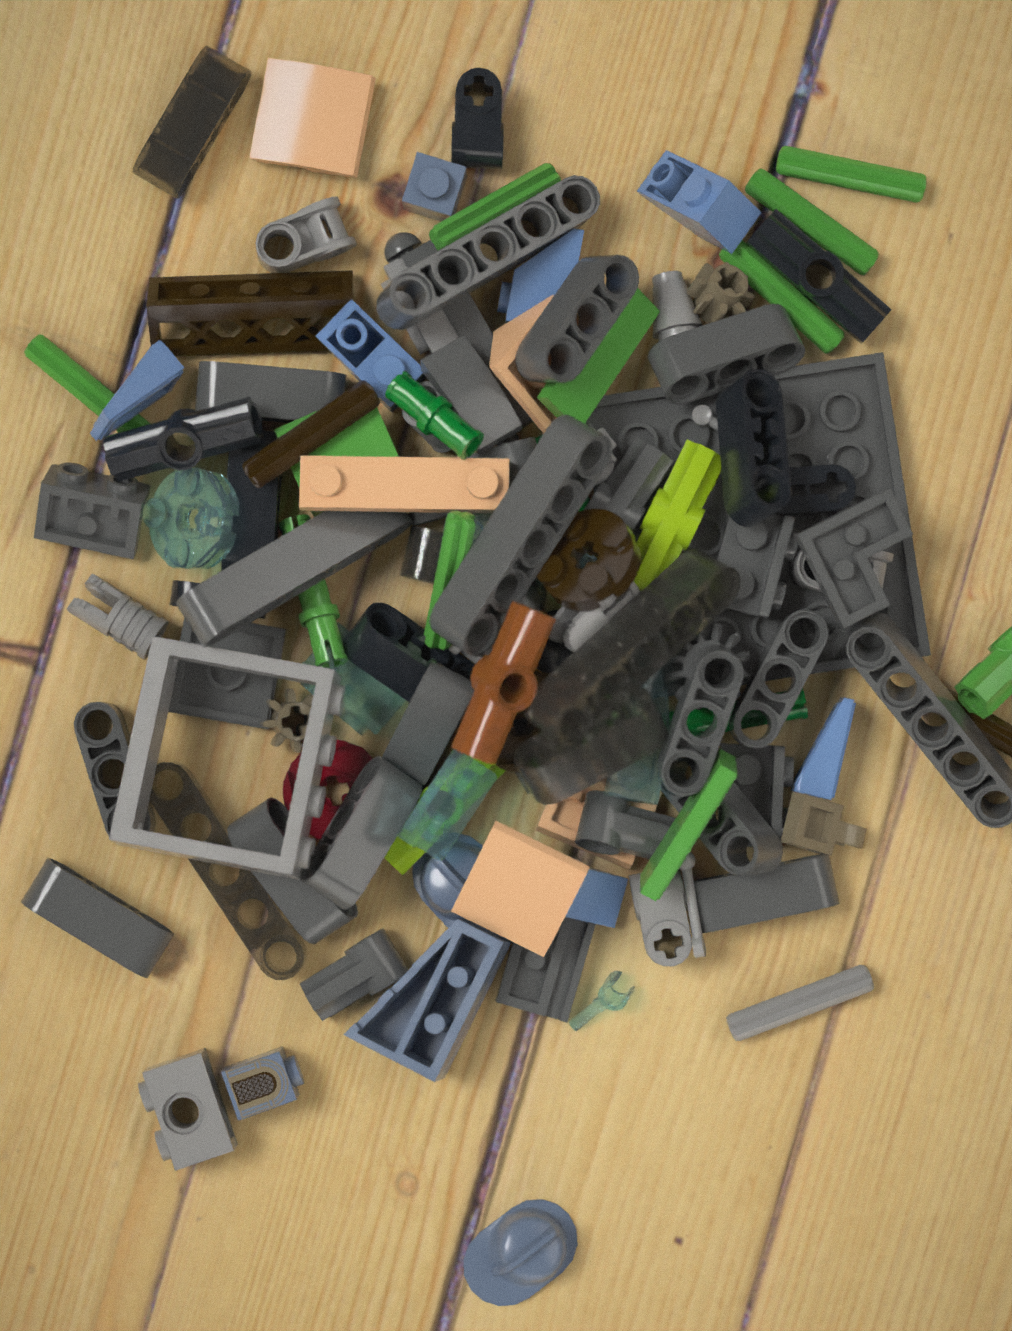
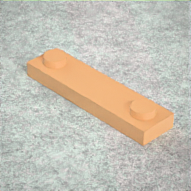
[299,456,510,513]

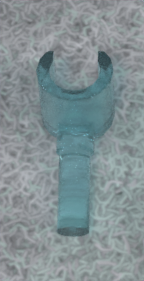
[569,971,635,1031]

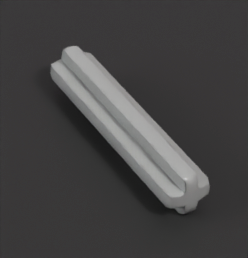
[726,965,874,1041]

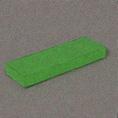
[537,288,660,423]
[640,748,737,902]

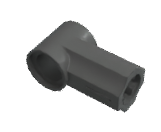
[584,437,673,531]
[575,790,675,859]
[300,928,408,1021]

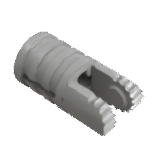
[66,574,169,660]
[549,581,640,653]

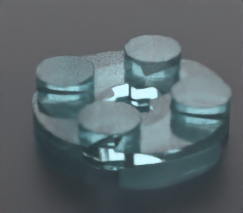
[143,467,239,570]

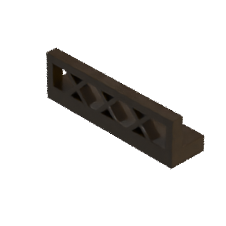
[146,270,354,356]

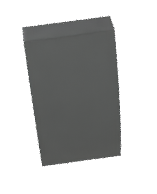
[421,335,522,455]

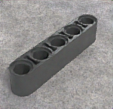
[377,175,600,330]
[429,414,613,657]
[176,511,413,647]
[846,611,1012,828]

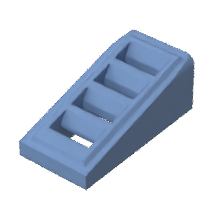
[90,340,185,441]
[790,697,856,800]

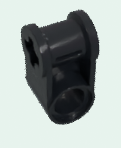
[451,67,504,169]

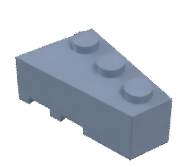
[344,918,512,1082]

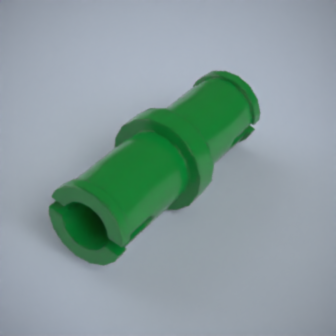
[385,371,484,460]

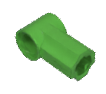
[954,626,1012,719]

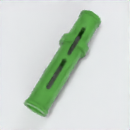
[278,515,348,669]

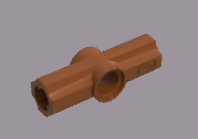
[451,601,556,764]

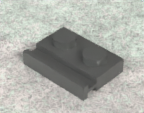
[495,917,596,1023]

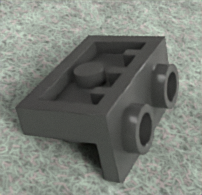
[34,463,151,559]
[705,514,801,619]
[717,743,794,847]

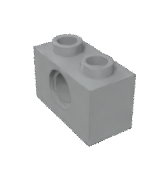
[138,1048,238,1171]

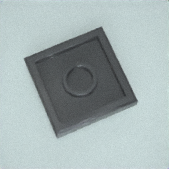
[168,618,287,729]

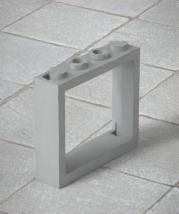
[109,636,346,880]

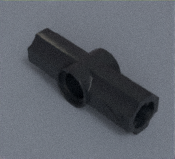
[746,209,892,344]
[103,397,264,482]

